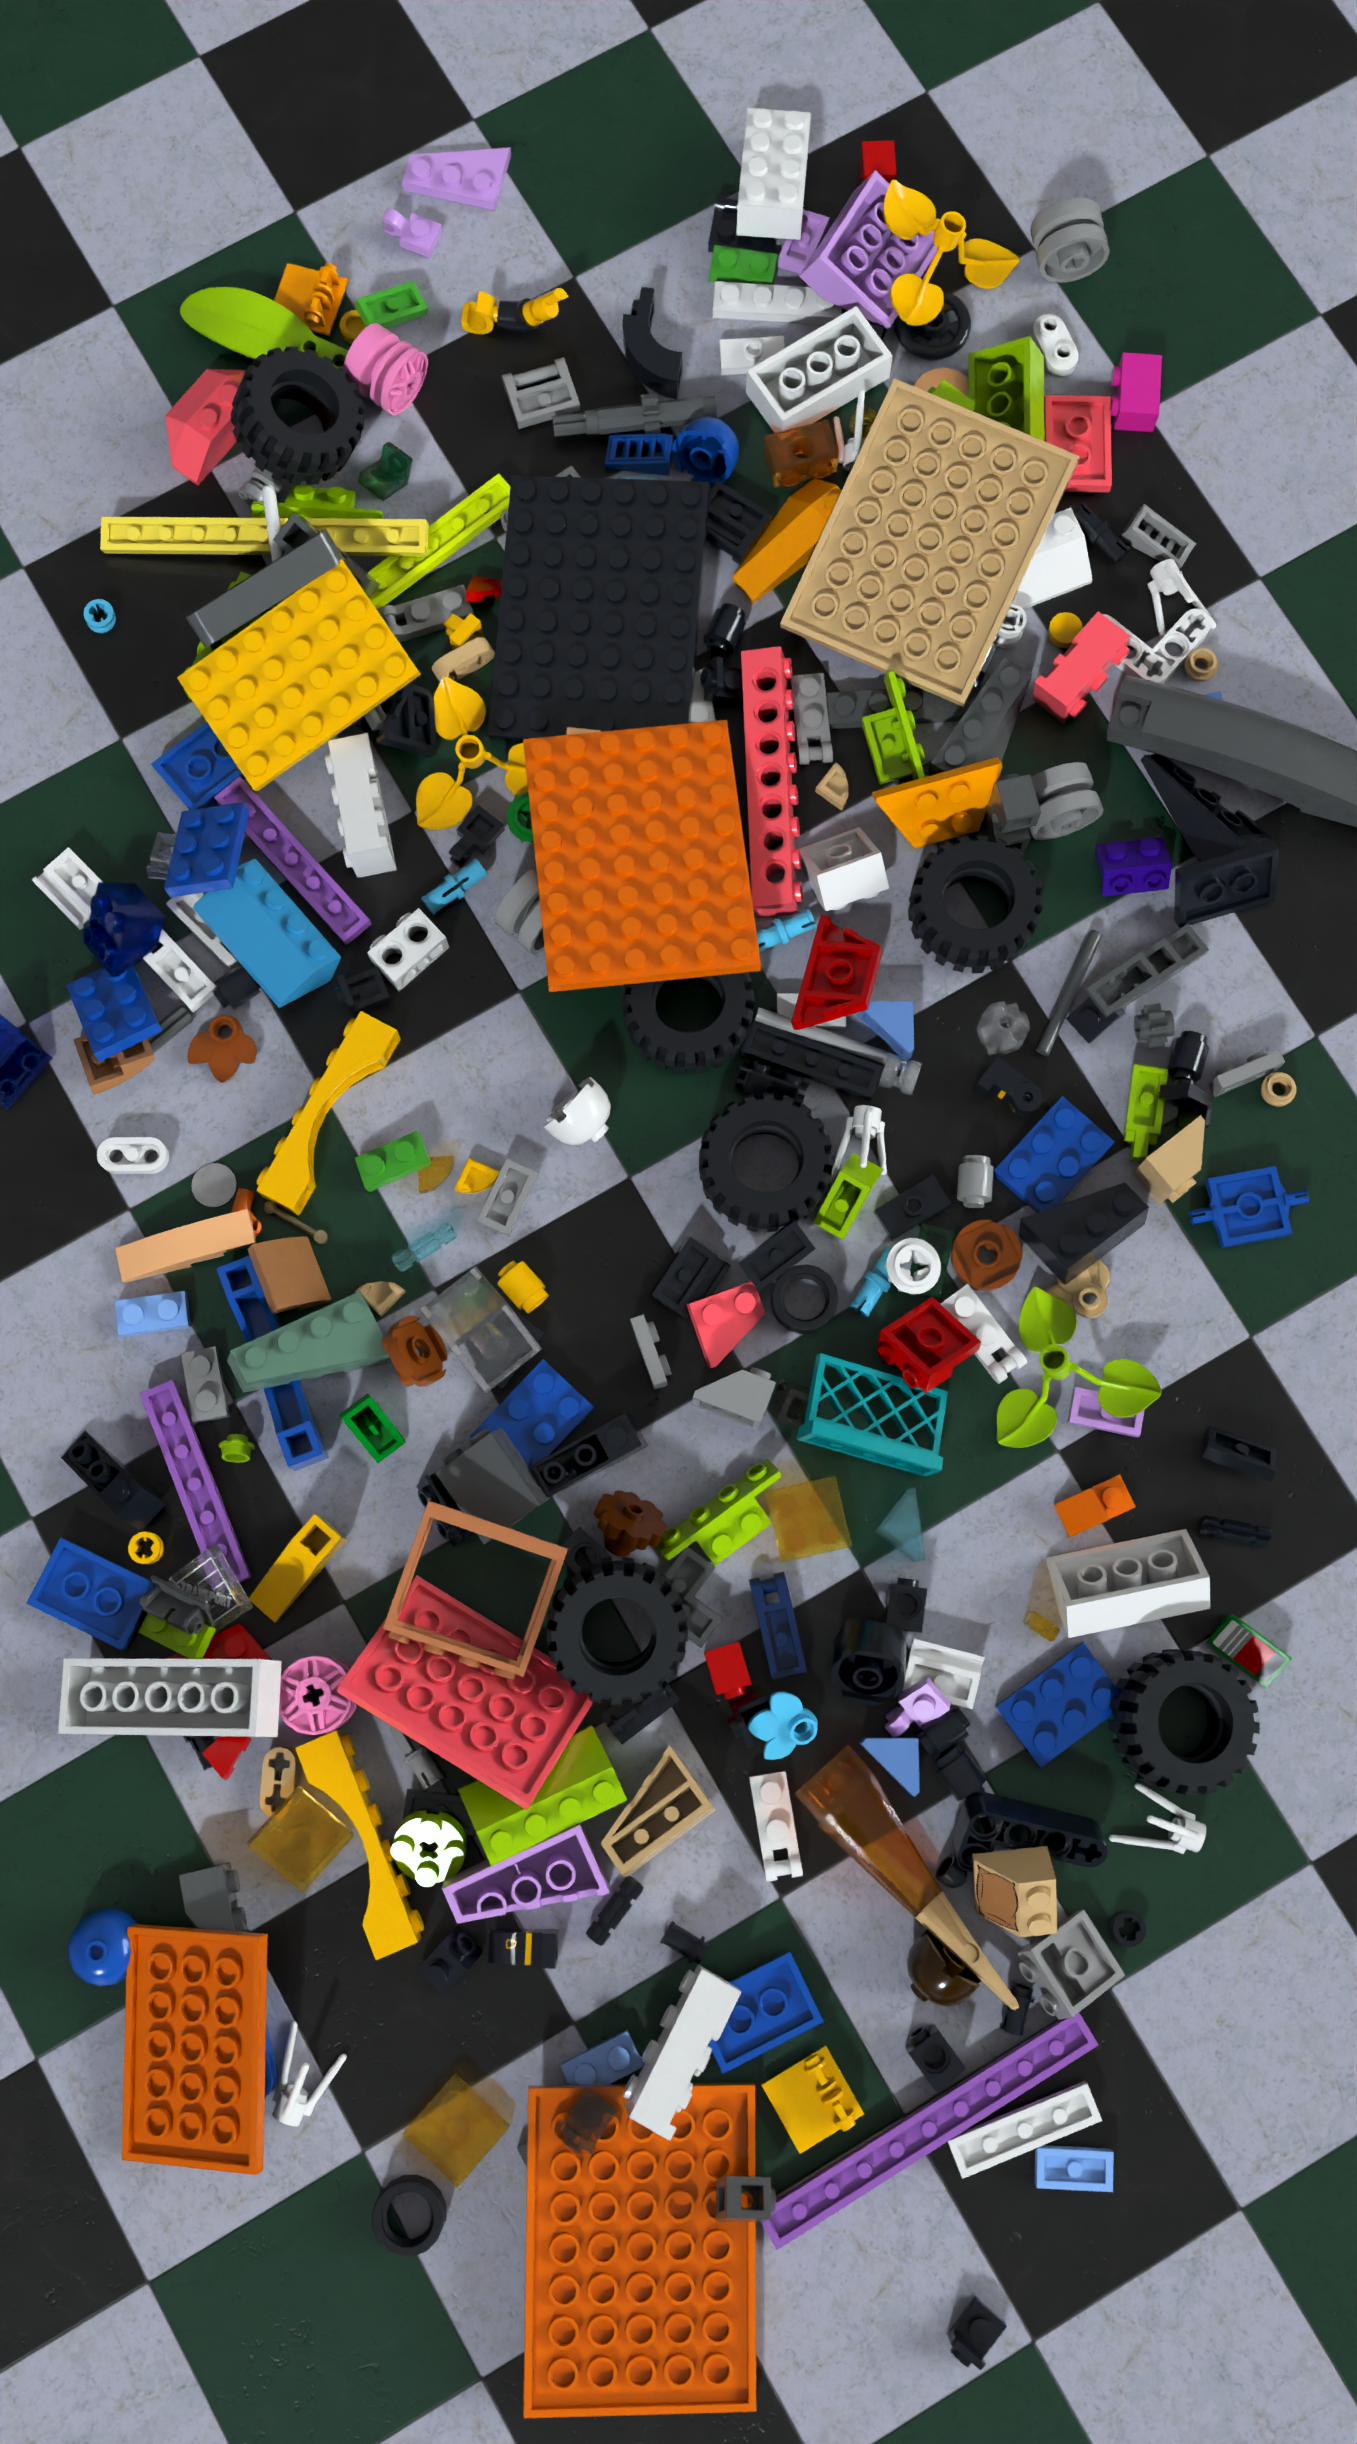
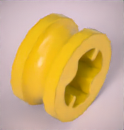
[128,1531,164,1565]

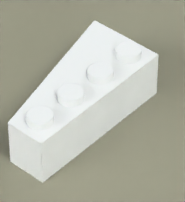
[325,733,397,878]
[622,1965,741,2141]

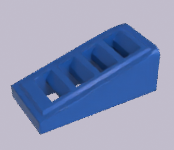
[605,434,674,476]

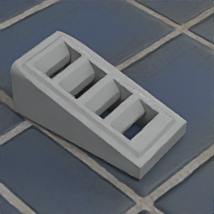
[1119,504,1196,569]

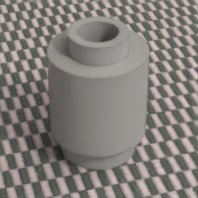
[957,1155,994,1208]

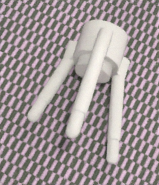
[833,390,865,472]
[1148,559,1217,639]
[829,1105,887,1185]
[1109,1782,1206,1854]
[272,2021,347,2126]

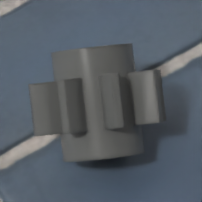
[1134,1003,1175,1048]

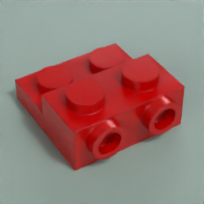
[877,1297,981,1394]

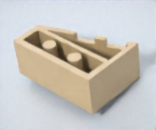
[600,1745,716,1877]

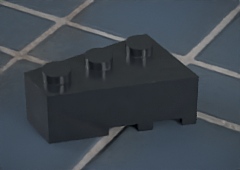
[1019,1182,1149,1285]

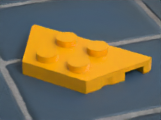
[872,757,1003,849]

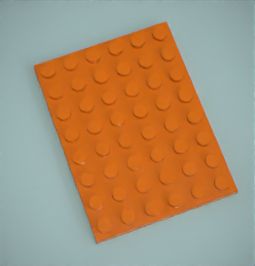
[523,720,761,992]
[523,2082,756,2418]

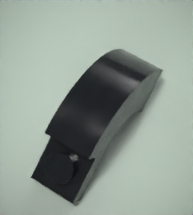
[623,287,682,399]

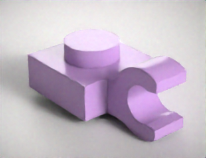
[382,208,442,258]
[885,1676,950,1738]

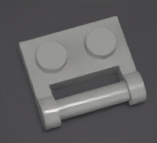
[501,357,581,429]

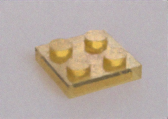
[765,1476,852,1563]
[247,1785,354,1892]
[403,2072,510,2188]

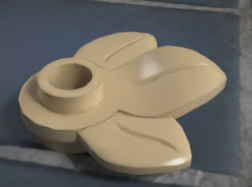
[1044,1259,1110,1318]

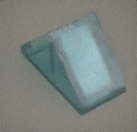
[875,1488,925,1562]

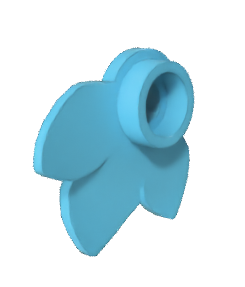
[747,1692,818,1760]

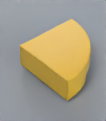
[454,1158,500,1194]

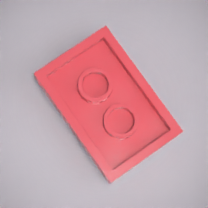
[1044,395,1112,493]

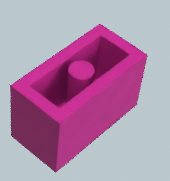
[1111,352,1162,432]

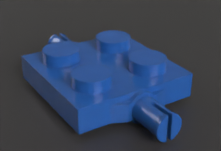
[1188,1166,1309,1248]

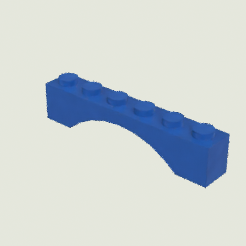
[216,1255,329,1471]

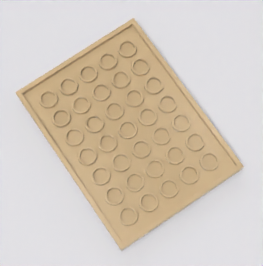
[780,378,1080,707]

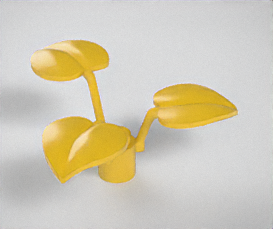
[883,179,1020,326]
[416,677,528,830]

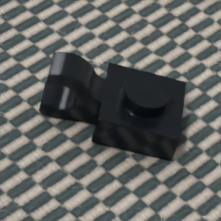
[449,805,505,868]

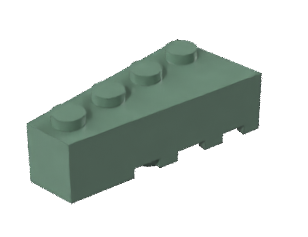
[227,1291,390,1393]

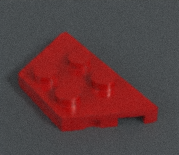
[791,915,882,1030]

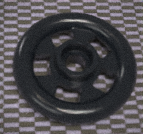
[894,289,971,360]

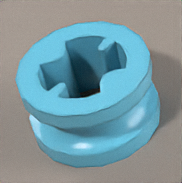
[83,599,116,633]

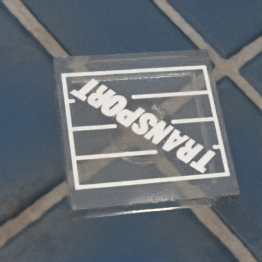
[168,1544,253,1636]

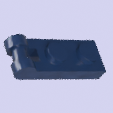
[749,1571,808,1680]

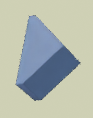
[857,1001,914,1062]
[858,1737,920,1797]

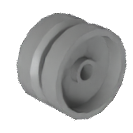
[1030,197,1110,283]
[1029,762,1104,840]
[494,866,545,954]

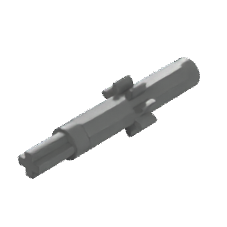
[552,393,717,436]

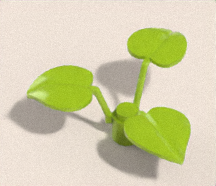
[996,1287,1162,1448]

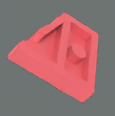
[686,1281,765,1368]

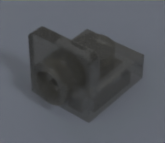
[559,2085,618,2155]

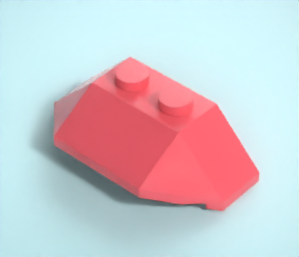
[165,369,273,486]

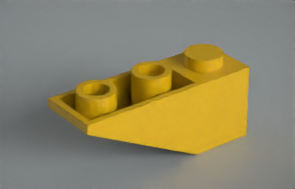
[248,1514,348,1623]

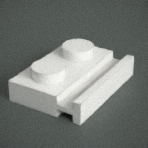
[32,847,117,930]
[902,1638,985,1709]

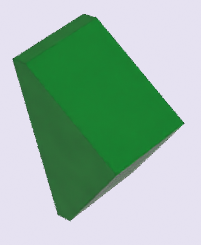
[339,1393,406,1463]

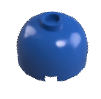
[672,416,739,487]
[68,1907,138,1986]

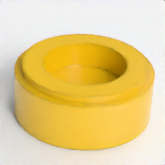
[339,310,366,344]
[1048,612,1083,648]

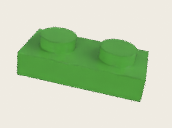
[709,245,778,285]
[355,281,428,329]
[355,1130,432,1192]

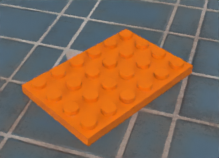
[122,1924,268,2175]

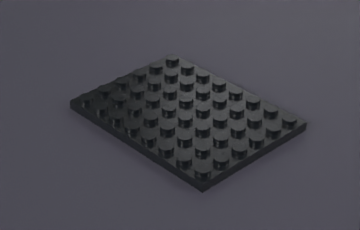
[488,475,711,741]

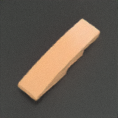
[115,1209,256,1283]

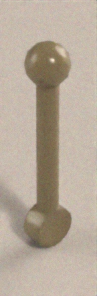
[263,1201,328,1245]

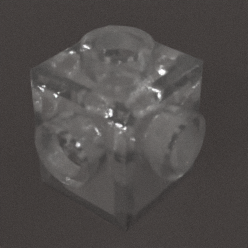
[977,1001,1030,1055]

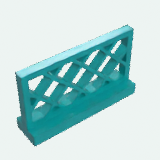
[797,1353,948,1477]

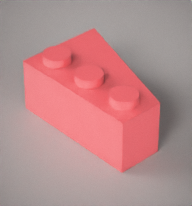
[1033,611,1130,724]

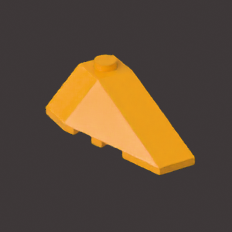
[732,478,842,604]

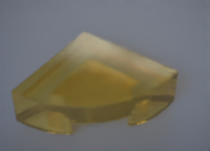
[418,1156,454,1194]
[1023,1611,1060,1642]

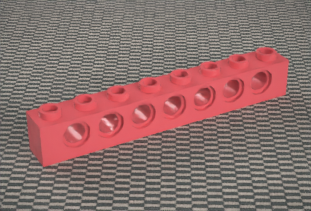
[741,646,803,918]

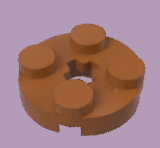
[951,1220,1022,1291]
[382,1316,447,1387]

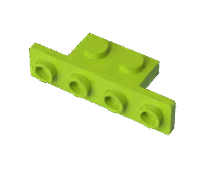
[251,484,383,519]
[861,669,930,784]
[655,1459,782,1566]

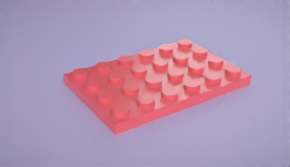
[336,1576,593,1810]

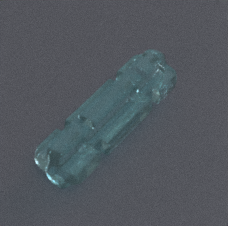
[391,1222,457,1272]

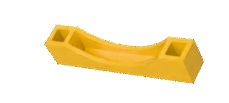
[256,1011,401,1216]
[295,1729,424,1960]

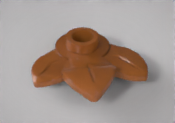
[187,1015,257,1083]

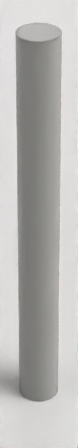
[754,1007,889,1065]

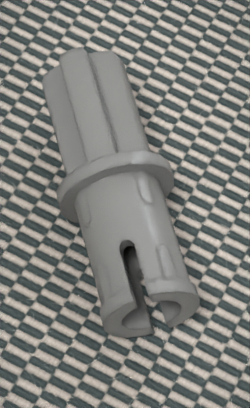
[390,1727,445,1791]

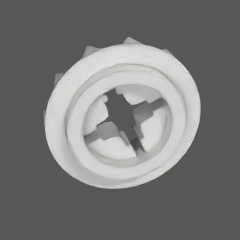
[884,1238,941,1295]

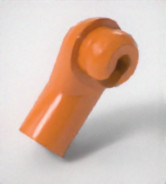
[231,1188,262,1237]

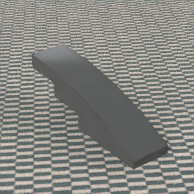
[1085,923,1209,1017]

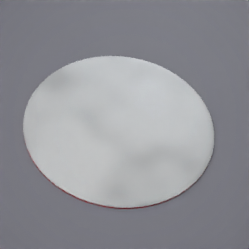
[192,1163,237,1207]

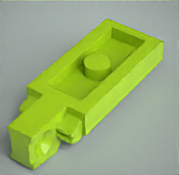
[1123,1064,1168,1163]

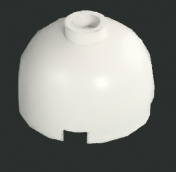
[542,1077,611,1145]

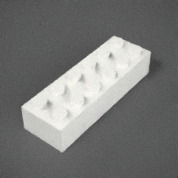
[58,1658,282,1737]

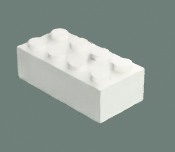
[736,108,811,240]
[746,306,893,442]

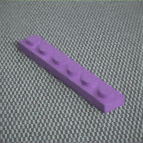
[214,776,372,946]
[139,1379,252,1592]

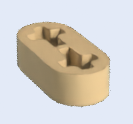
[432,637,495,682]
[259,1746,299,1818]

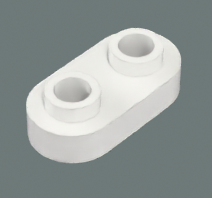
[1031,314,1079,377]
[97,1137,169,1174]

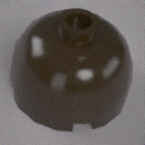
[907,1929,981,2007]

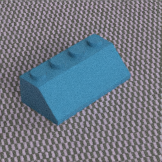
[193,859,341,1008]

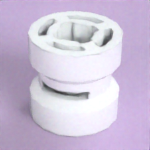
[994,603,1027,649]

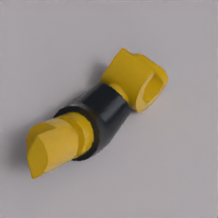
[461,288,568,334]

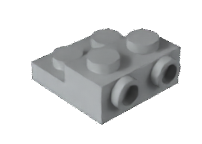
[1017,1909,1125,2020]

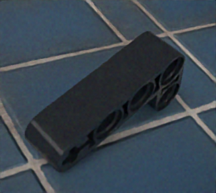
[952,1792,1108,1872]

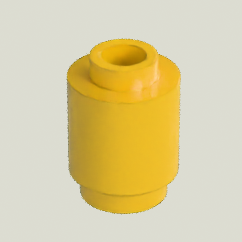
[497,1260,549,1314]

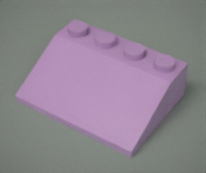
[799,171,937,329]

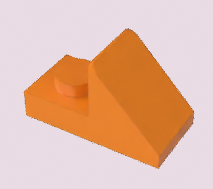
[1054,1474,1136,1537]

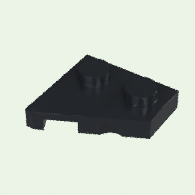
[377,683,437,758]

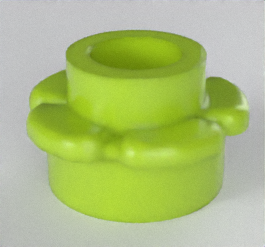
[219,1434,255,1463]

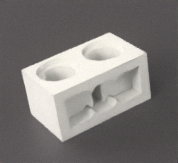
[367,908,450,992]

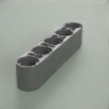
[185,529,345,647]

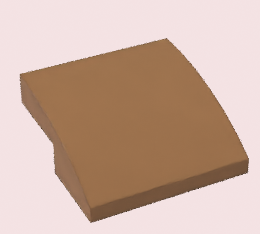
[73,1035,155,1095]
[247,1236,332,1314]

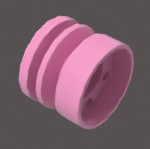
[343,323,428,416]
[279,1656,359,1735]

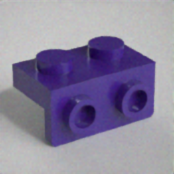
[1094,837,1172,896]

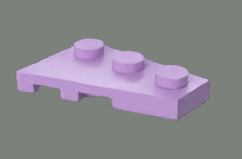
[402,148,511,210]

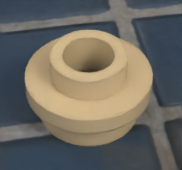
[1184,648,1218,682]
[1261,1072,1296,1107]

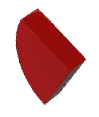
[466,575,502,603]

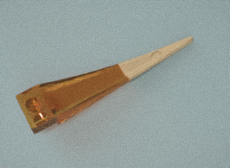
[795,1745,1019,2010]

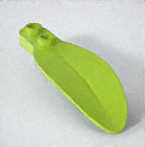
[180,287,348,369]

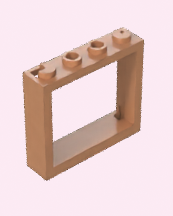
[383,1500,568,1680]

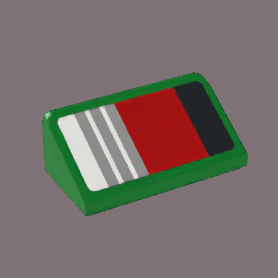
[1206,1613,1292,1688]

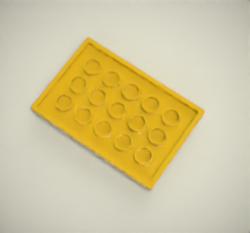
[177,559,421,792]

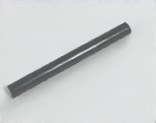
[1036,930,1103,1056]

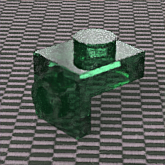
[358,442,413,501]

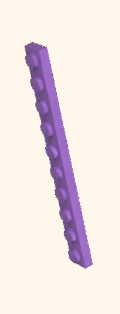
[761,2013,1098,2250]

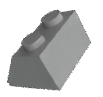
[693,1367,776,1430]

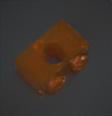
[764,420,839,487]

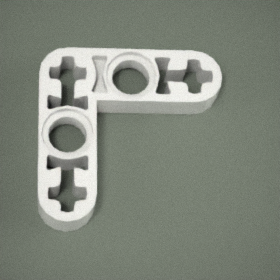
[1091,609,1212,684]

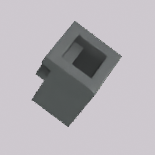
[716,2176,776,2222]

